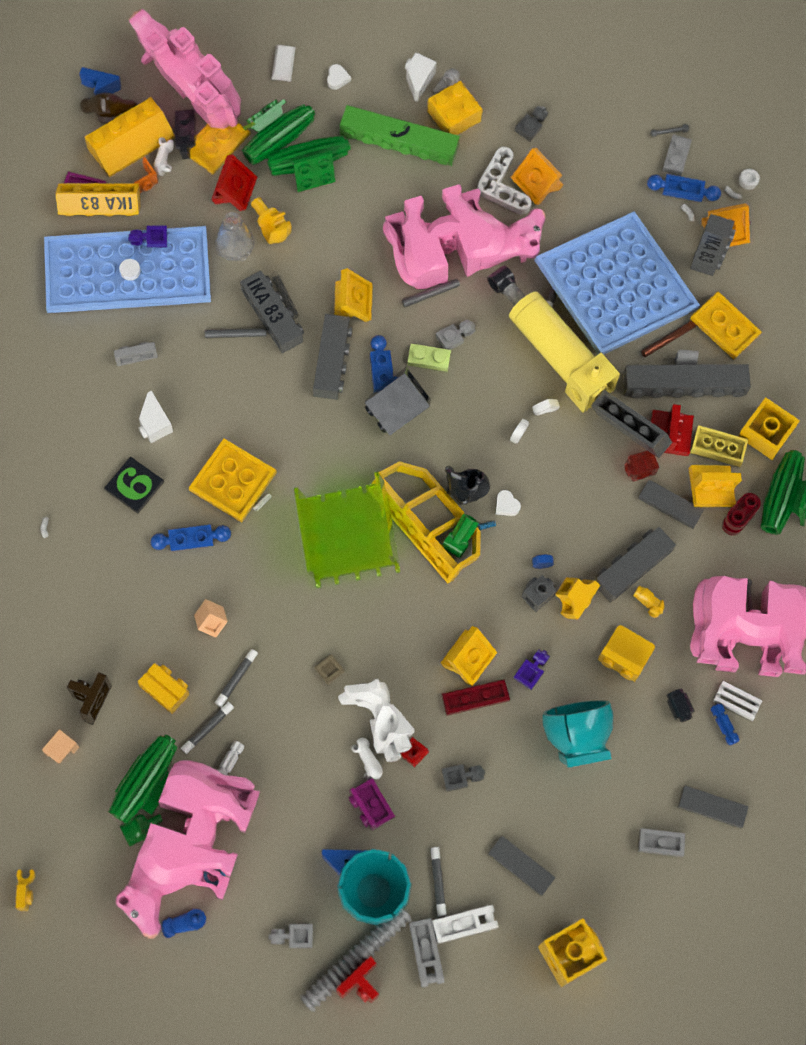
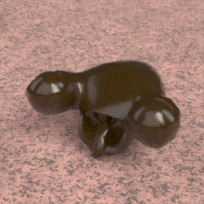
[80,92,137,124]

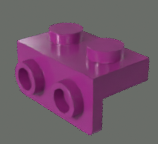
[348,778,395,831]

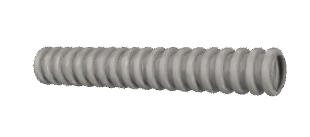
[300,909,411,1012]

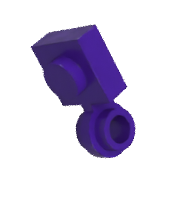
[128,225,167,248]
[514,649,550,691]

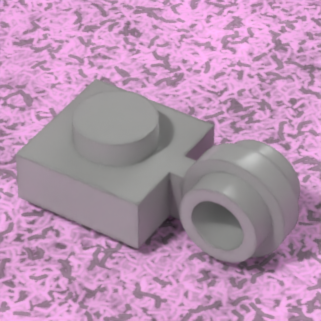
[433,68,460,94]
[436,320,475,350]
[269,924,313,948]

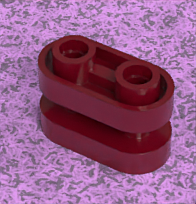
[722,493,761,536]

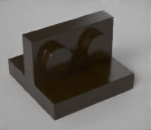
[67,672,112,725]

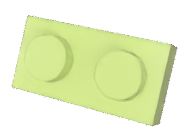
[407,344,451,372]

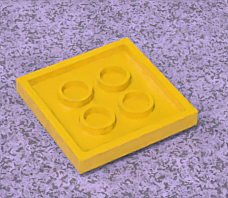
[189,438,277,523]

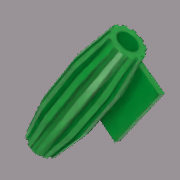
[242,99,315,165]
[267,136,351,192]
[760,450,806,535]
[108,734,178,824]

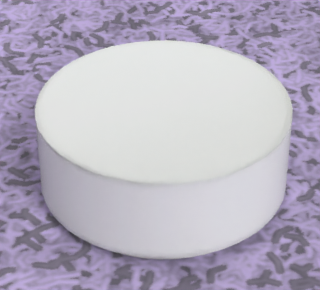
[739,169,760,190]
[119,259,141,280]

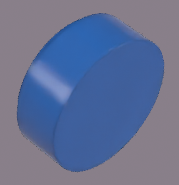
[532,554,554,569]

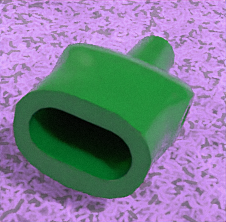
[119,814,163,847]

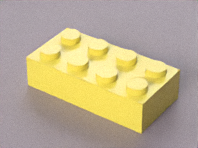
[690,425,748,467]

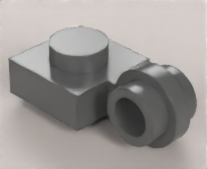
[515,106,549,142]
[442,764,486,792]

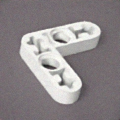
[478,147,531,215]

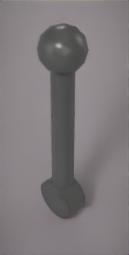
[650,124,690,137]
[747,579,753,610]

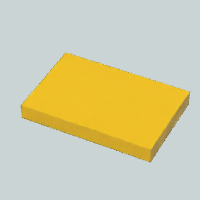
[190,123,250,175]
[690,291,762,360]

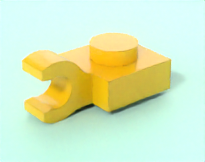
[16,869,35,911]

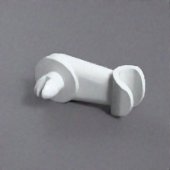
[154,137,174,176]
[351,738,383,781]

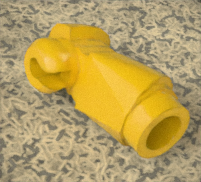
[633,585,664,618]

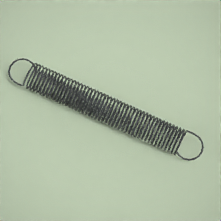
[272,271,299,322]

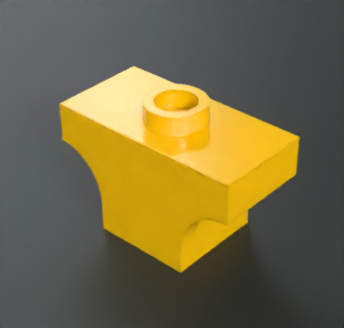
[555,577,601,620]

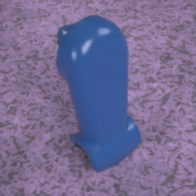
[161,909,206,938]

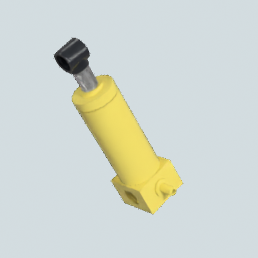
[487,265,620,413]

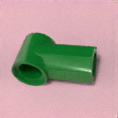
[442,513,479,559]

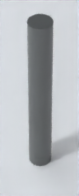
[402,279,460,308]
[205,328,267,338]

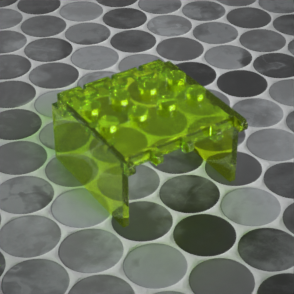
[294,472,401,588]

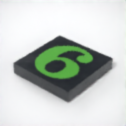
[104,456,164,514]

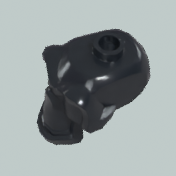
[445,465,490,505]

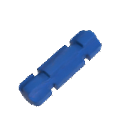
[711,704,740,745]

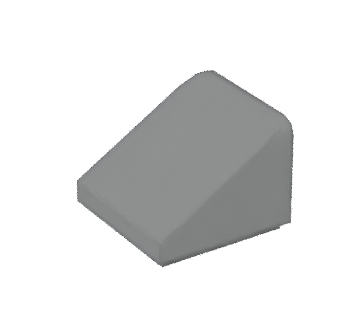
[675,350,699,365]

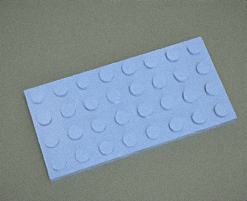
[44,226,211,313]

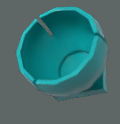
[542,700,613,768]
[337,849,412,925]

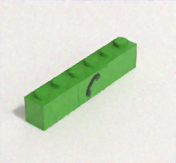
[340,105,460,166]

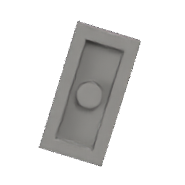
[662,134,692,176]
[114,342,158,366]
[638,828,685,857]

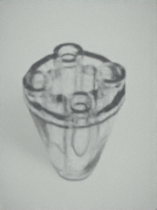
[215,212,255,261]

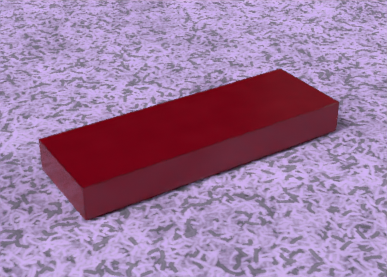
[441,679,510,716]

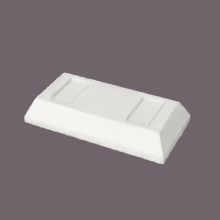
[271,45,295,82]

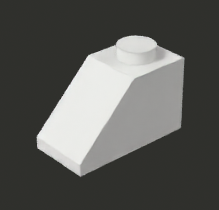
[405,53,437,102]
[138,391,173,443]

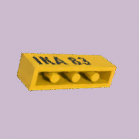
[55,183,141,216]

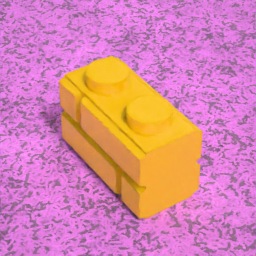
[138,663,189,714]

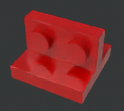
[211,154,258,211]
[651,404,694,456]
[336,956,379,1004]

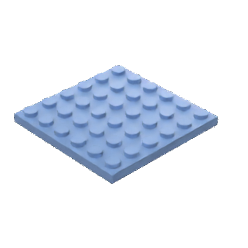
[534,211,700,355]

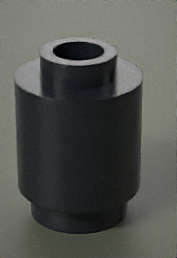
[666,688,695,723]

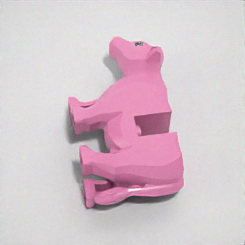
[129,9,241,129]
[383,185,546,289]
[690,576,806,677]
[116,760,260,939]

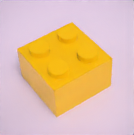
[427,80,483,135]
[738,397,800,460]

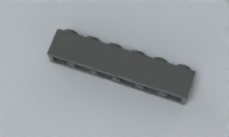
[623,364,751,398]

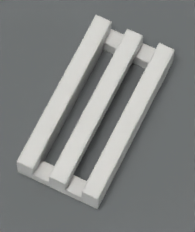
[713,681,762,721]

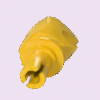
[251,197,292,244]

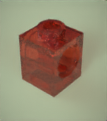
[624,450,659,482]

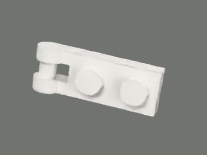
[432,905,499,944]

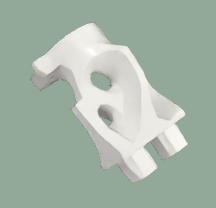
[338,679,414,762]

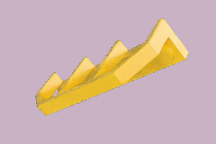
[368,461,481,584]

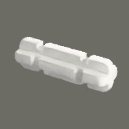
[217,741,244,776]

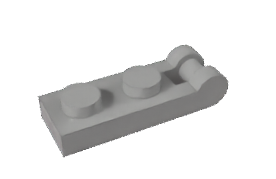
[409,918,444,988]

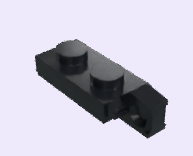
[175,109,196,160]

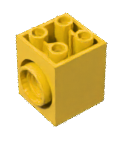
[538,918,608,987]

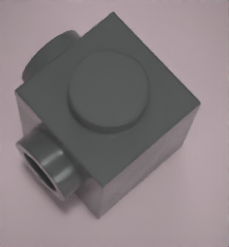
[522,575,557,612]

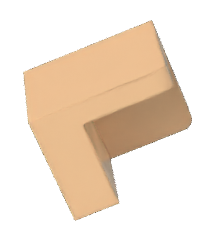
[194,599,228,637]
[42,729,79,764]

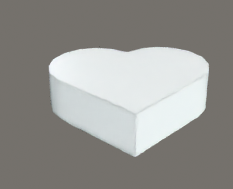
[327,64,351,90]
[532,399,560,415]
[510,419,529,444]
[495,490,521,516]

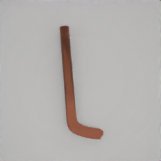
[641,320,697,358]

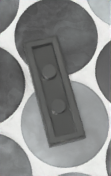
[638,480,704,529]
[678,786,749,829]
[488,836,556,896]

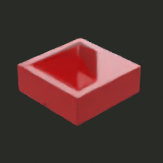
[400,737,429,768]

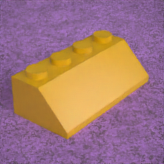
[85,97,175,177]

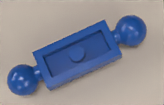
[647,174,721,202]
[369,335,394,392]
[150,524,231,551]

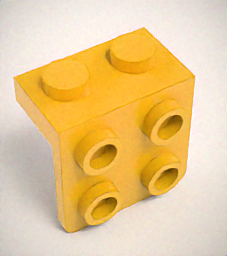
[598,625,655,682]

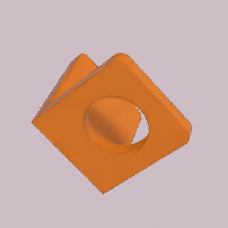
[134,157,158,193]

